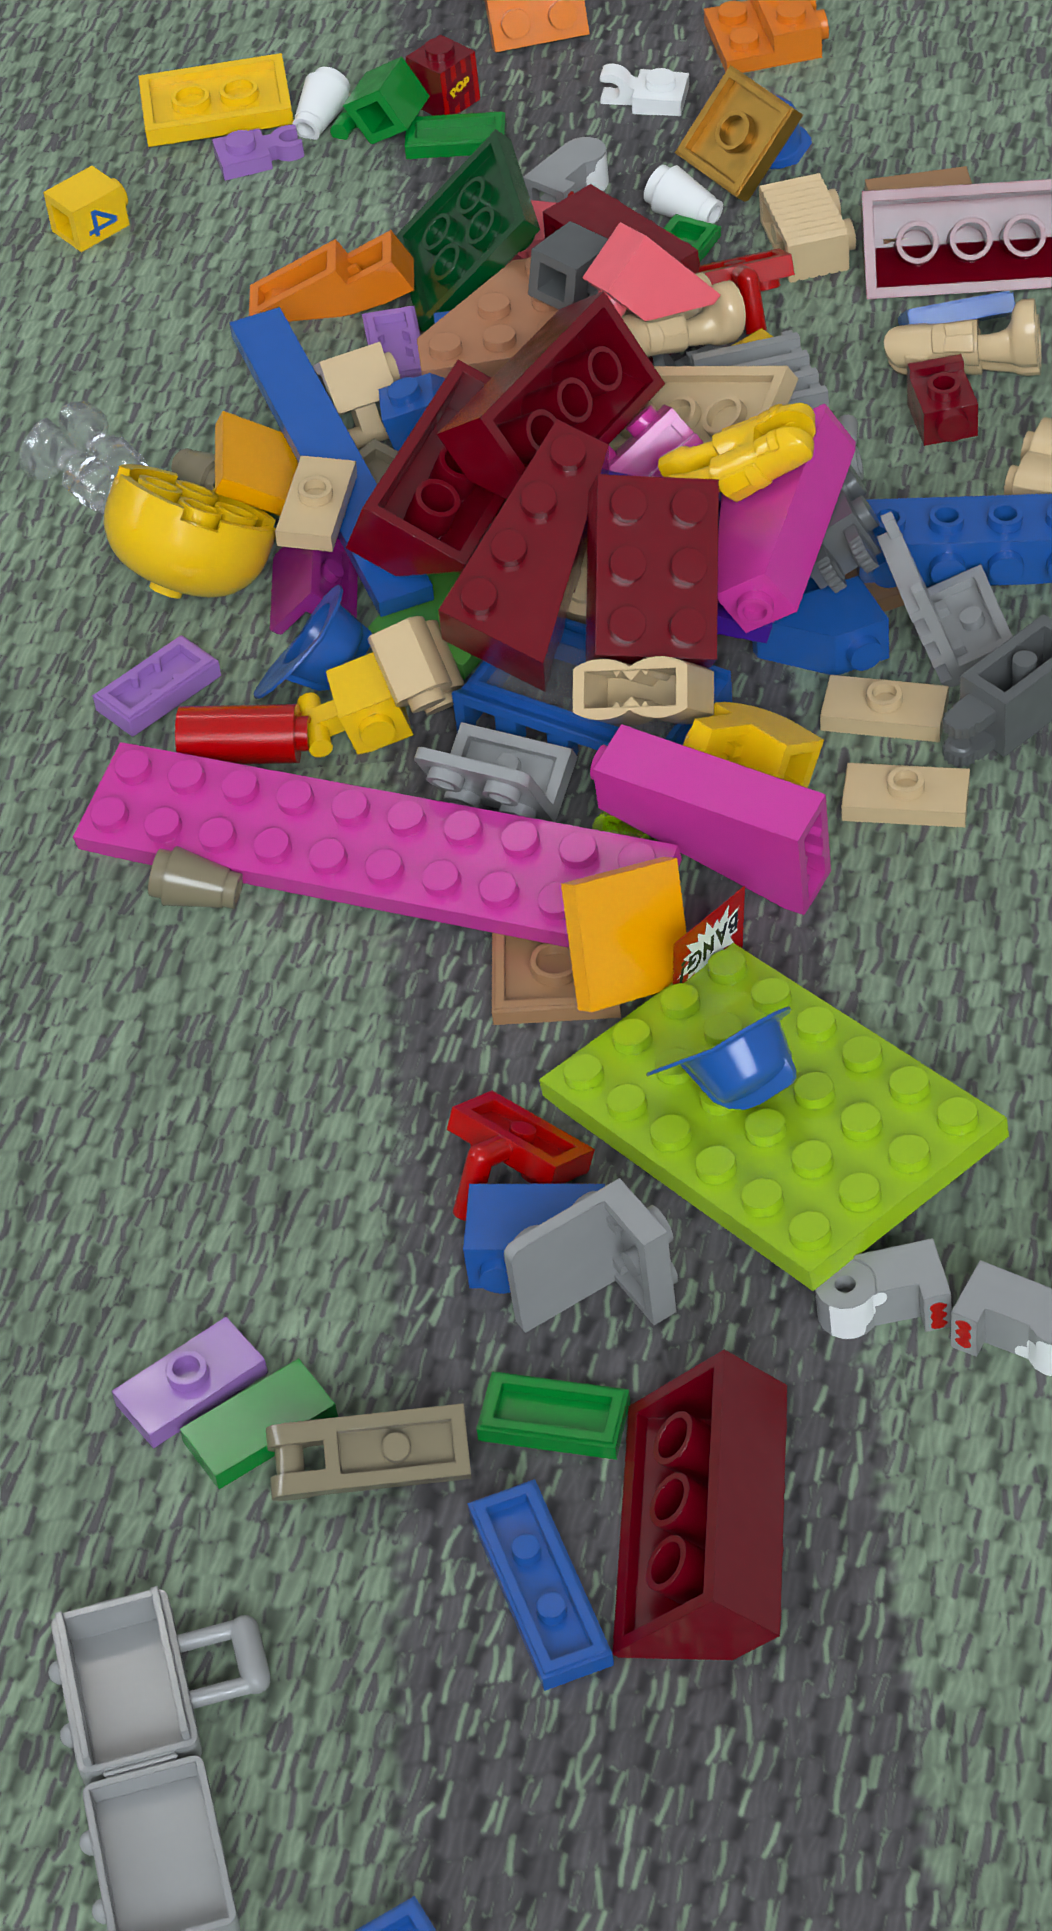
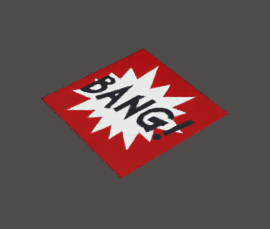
[673,886,745,985]

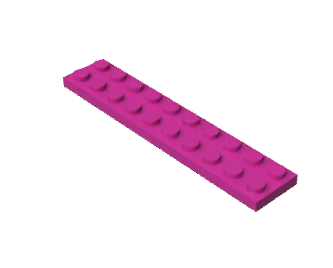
[73,742,682,948]

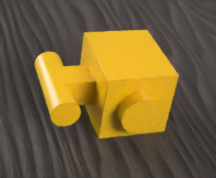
[297,652,413,758]

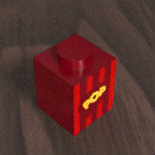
[406,34,480,116]

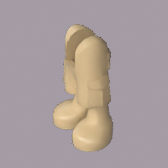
[622,273,746,357]
[884,298,1041,376]

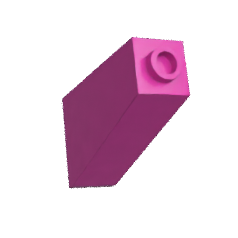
[718,404,856,633]
[590,724,831,915]

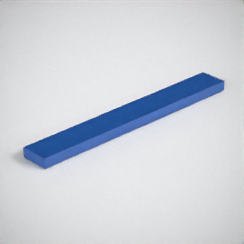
[229,307,434,617]

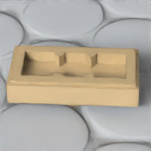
[275,455,357,552]
[820,675,949,742]
[841,763,970,827]

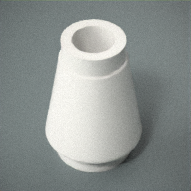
[292,67,350,140]
[644,165,723,224]

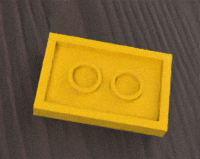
[138,53,294,147]

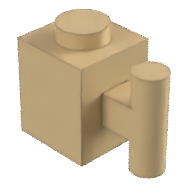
[312,342,400,449]

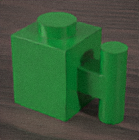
[330,56,430,144]

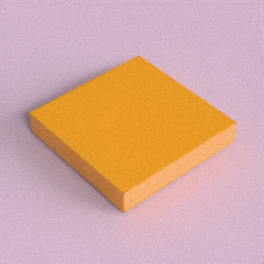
[215,411,298,516]
[561,857,687,1012]

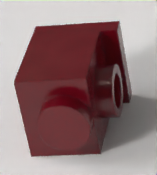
[907,354,978,446]

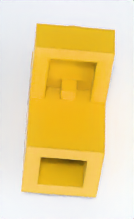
[683,702,824,788]

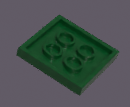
[396,129,540,332]

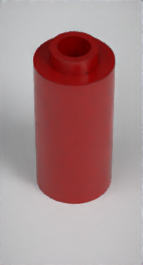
[175,704,311,765]

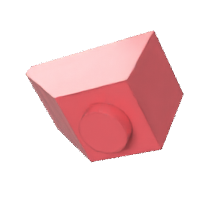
[582,222,721,322]

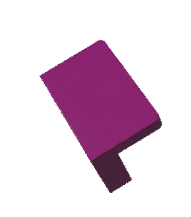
[270,537,358,635]

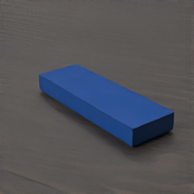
[467,1479,614,1691]

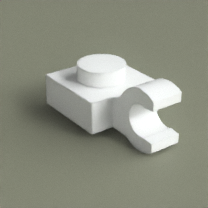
[600,64,689,116]

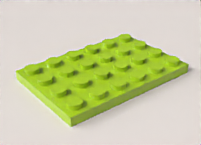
[539,943,1009,1291]

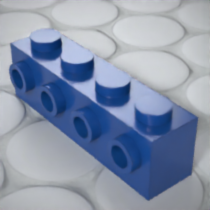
[857,494,1052,588]

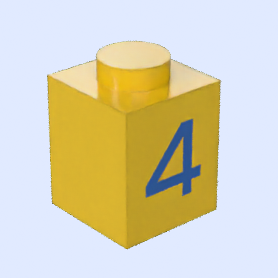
[43,166,130,252]

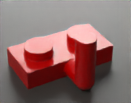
[699,248,795,334]
[447,1090,595,1221]

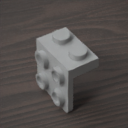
[414,722,578,822]
[504,1178,678,1333]

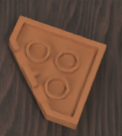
[417,257,559,378]

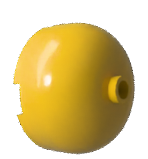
[104,464,276,599]

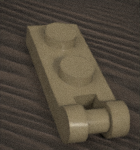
[265,1403,471,1501]

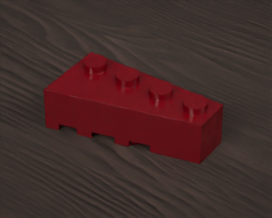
[438,419,609,692]

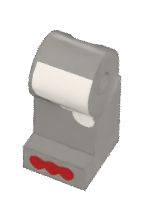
[523,137,609,203]
[815,1238,952,1339]
[951,1260,1052,1376]

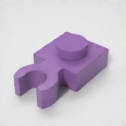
[212,125,304,181]

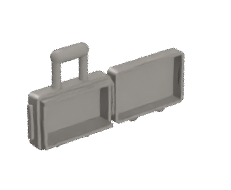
[48,1586,270,1931]

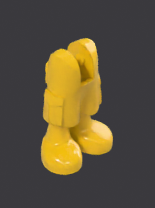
[658,403,816,502]

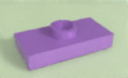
[362,306,422,379]
[92,635,221,737]
[112,1317,268,1449]

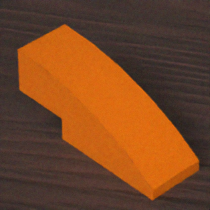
[249,230,414,322]

